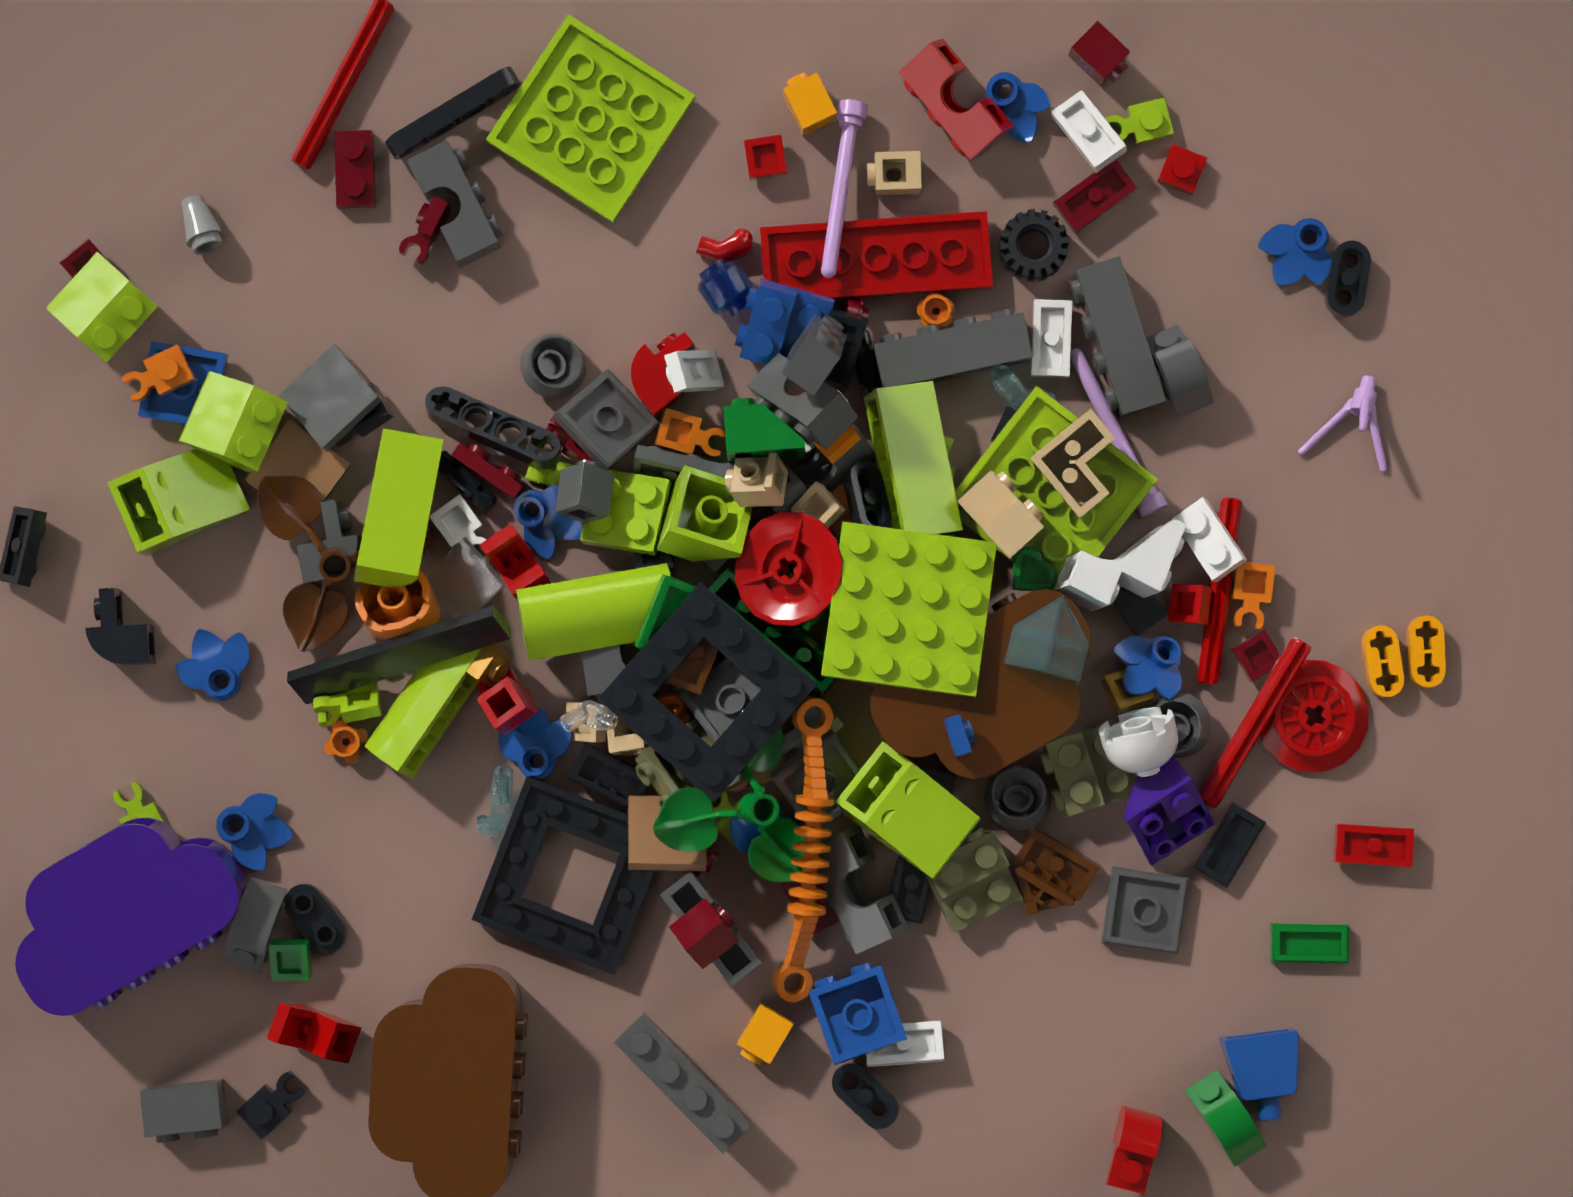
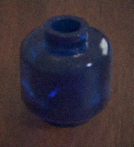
[697,258,754,317]

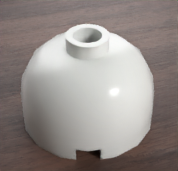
[1098,707,1178,777]

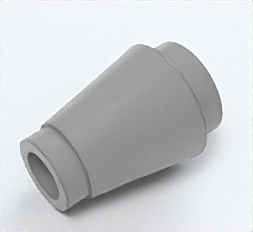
[181,195,223,255]

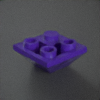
[1124,756,1215,866]

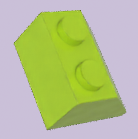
[46,252,158,363]
[179,371,288,473]
[657,465,752,561]

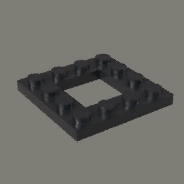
[598,582,817,802]
[471,776,655,975]

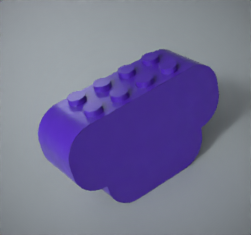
[15,817,247,1016]

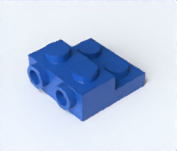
[735,279,835,365]
[808,962,907,1065]

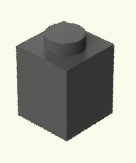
[555,460,614,524]

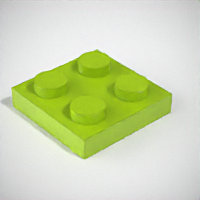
[580,470,672,556]

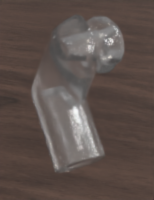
[560,700,618,732]

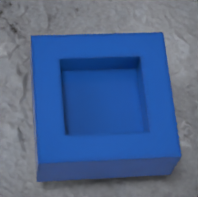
[943,714,976,757]

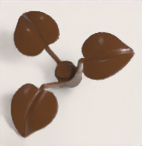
[257,476,435,652]

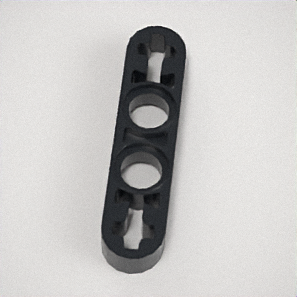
[385,66,521,160]
[425,386,562,469]

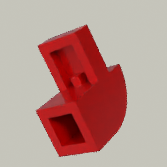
[631,331,695,418]
[479,524,552,602]
[476,664,538,735]
[267,1002,362,1064]
[1105,1105,1162,1195]

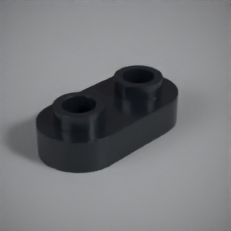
[1325,241,1371,318]
[843,461,892,528]
[284,884,347,953]
[832,1062,899,1129]

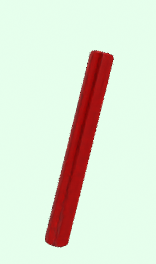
[292,0,394,170]
[1197,497,1242,685]
[1199,637,1311,808]

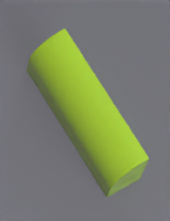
[864,381,963,536]
[354,428,444,587]
[516,563,671,661]
[364,648,482,779]

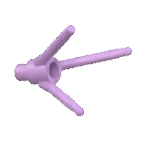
[1298,375,1387,472]

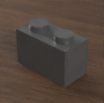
[140,1079,228,1143]

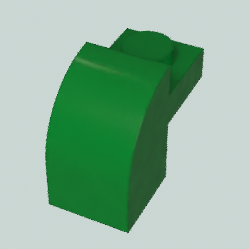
[1185,1070,1267,1167]

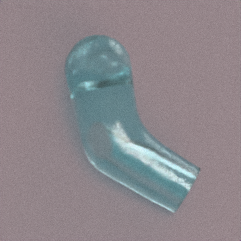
[990,365,1056,410]
[477,765,513,839]

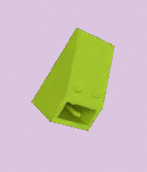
[107,449,251,556]
[835,741,980,880]

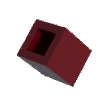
[1068,20,1130,87]
[669,898,739,969]

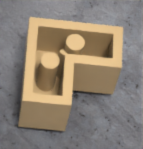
[1030,409,1116,518]
[957,470,1044,559]

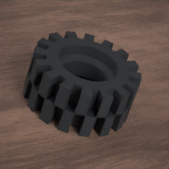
[999,209,1069,282]

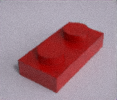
[1333,824,1414,867]

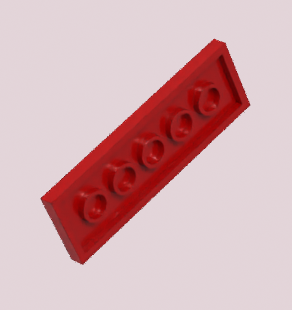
[760,211,993,300]

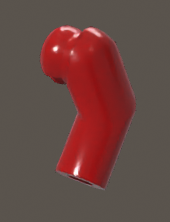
[696,228,753,264]

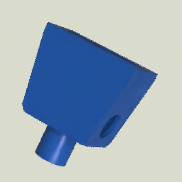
[1220,1028,1298,1121]

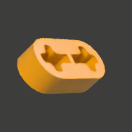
[1407,615,1446,688]
[1361,625,1404,698]

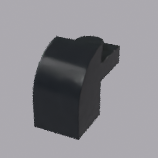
[85,588,156,665]

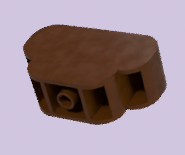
[868,589,1091,779]
[368,964,528,1197]

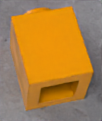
[783,72,837,136]
[737,1002,794,1065]

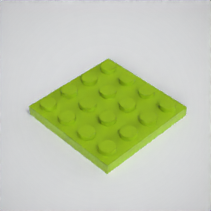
[486,14,696,224]
[955,386,1158,590]
[821,522,997,698]

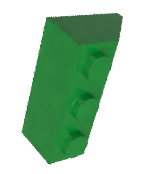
[723,398,805,464]

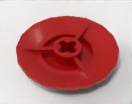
[734,512,843,626]
[1260,660,1369,773]

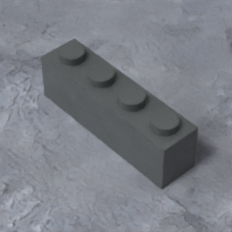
[1069,256,1166,419]
[873,309,1033,388]
[614,1012,751,1154]

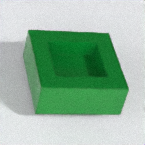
[268,939,312,981]

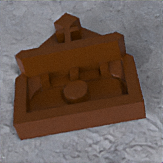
[1014,826,1100,916]

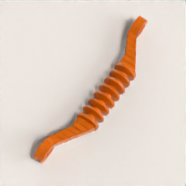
[772,696,835,1003]

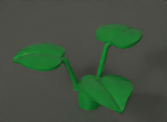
[653,728,804,882]

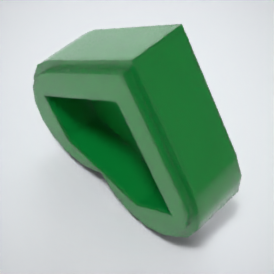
[1012,547,1057,591]

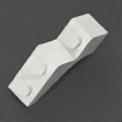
[1054,520,1186,612]

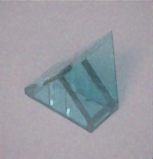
[1004,595,1089,682]

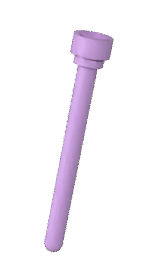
[821,99,868,278]
[1070,348,1168,518]

